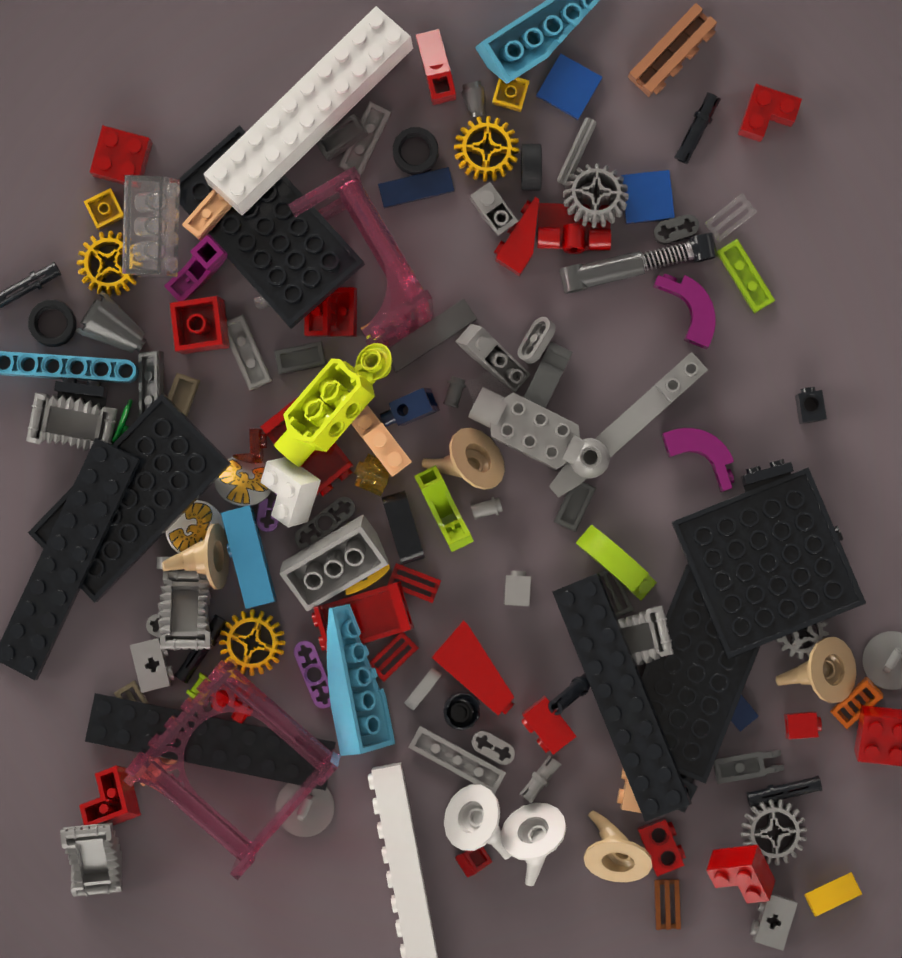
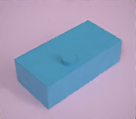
[221,505,277,609]

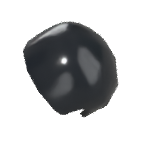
[443,692,480,730]

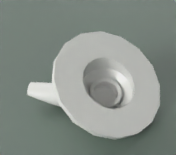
[444,784,511,860]
[500,803,566,886]

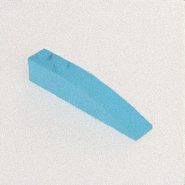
[475,0,600,84]
[327,604,395,756]

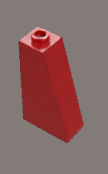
[431,620,514,716]

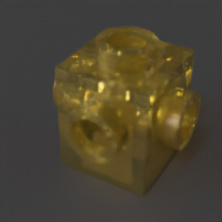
[354,453,391,497]

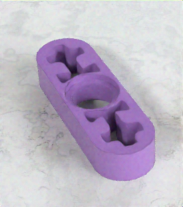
[294,641,331,708]

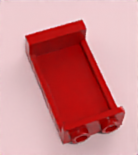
[260,396,354,497]
[311,582,414,653]

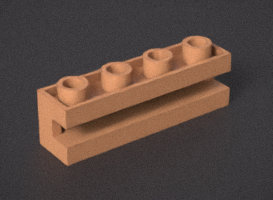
[628,3,717,97]

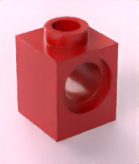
[784,712,822,739]

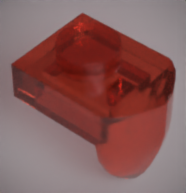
[233,428,267,464]

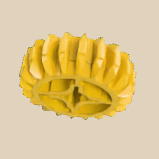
[454,116,520,182]
[77,231,143,297]
[219,609,286,676]

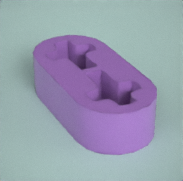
[256,493,279,532]

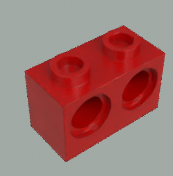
[637,818,686,876]

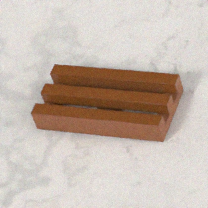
[654,879,681,930]

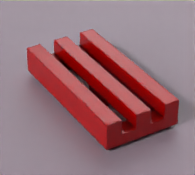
[387,563,441,603]
[369,632,419,682]

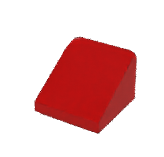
[455,847,493,877]

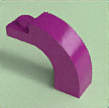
[164,235,228,301]
[653,274,716,350]
[661,428,735,492]

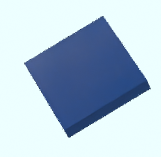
[536,53,602,120]
[621,170,675,224]

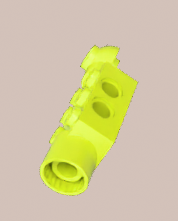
[274,343,392,467]

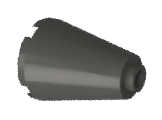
[76,291,147,353]

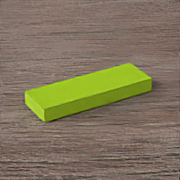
[717,239,776,314]

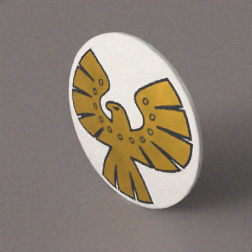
[166,500,224,553]

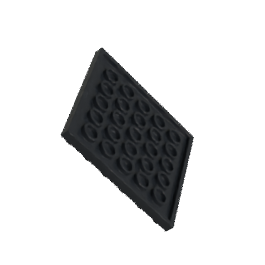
[672,467,866,659]

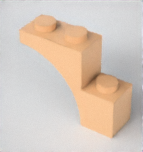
[351,405,412,477]

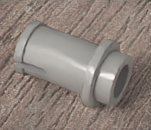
[471,496,503,520]

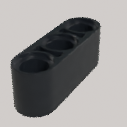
[381,490,425,565]

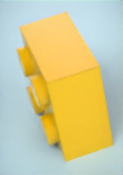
[492,77,530,112]
[83,188,126,230]

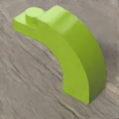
[414,465,474,552]
[576,525,657,601]

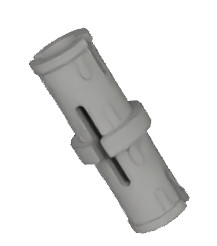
[519,755,562,803]

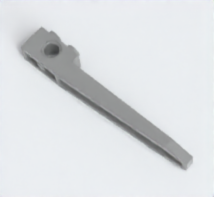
[549,352,708,498]

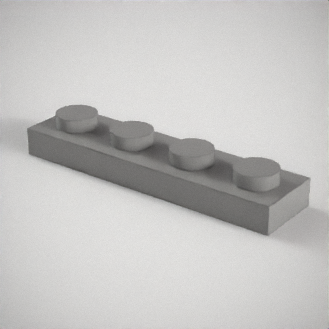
[408,726,506,794]

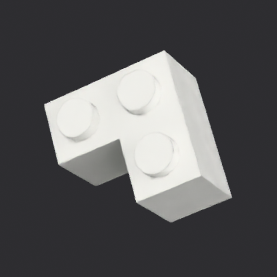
[260,457,321,527]

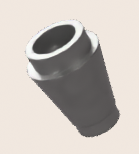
[461,81,485,118]

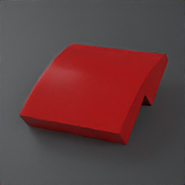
[304,287,357,337]

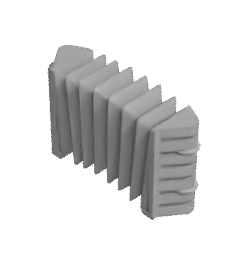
[26,393,118,451]
[158,570,214,651]
[618,606,674,666]
[60,822,123,897]

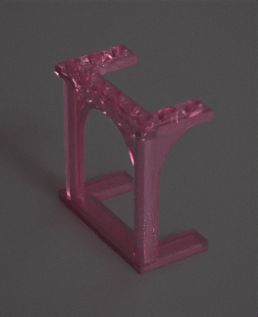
[288,166,434,347]
[123,658,341,880]

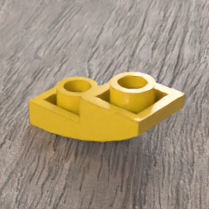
[345,564,391,595]
[804,872,862,917]

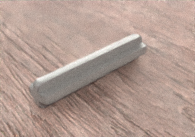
[557,117,597,185]

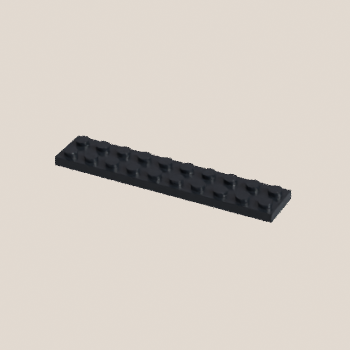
[0,438,141,680]
[552,573,692,822]
[85,693,336,791]

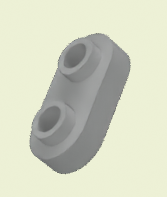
[518,317,555,364]

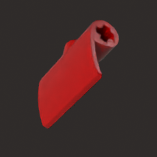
[537,203,611,254]

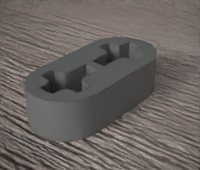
[653,214,699,245]

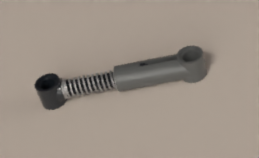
[559,233,718,294]

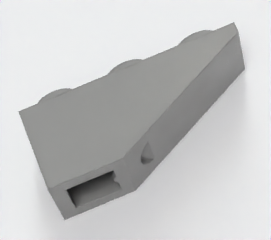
[455,324,531,393]

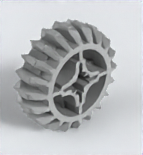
[563,163,629,229]
[740,799,807,866]

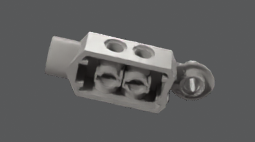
[468,387,610,479]

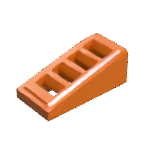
[830,676,883,729]

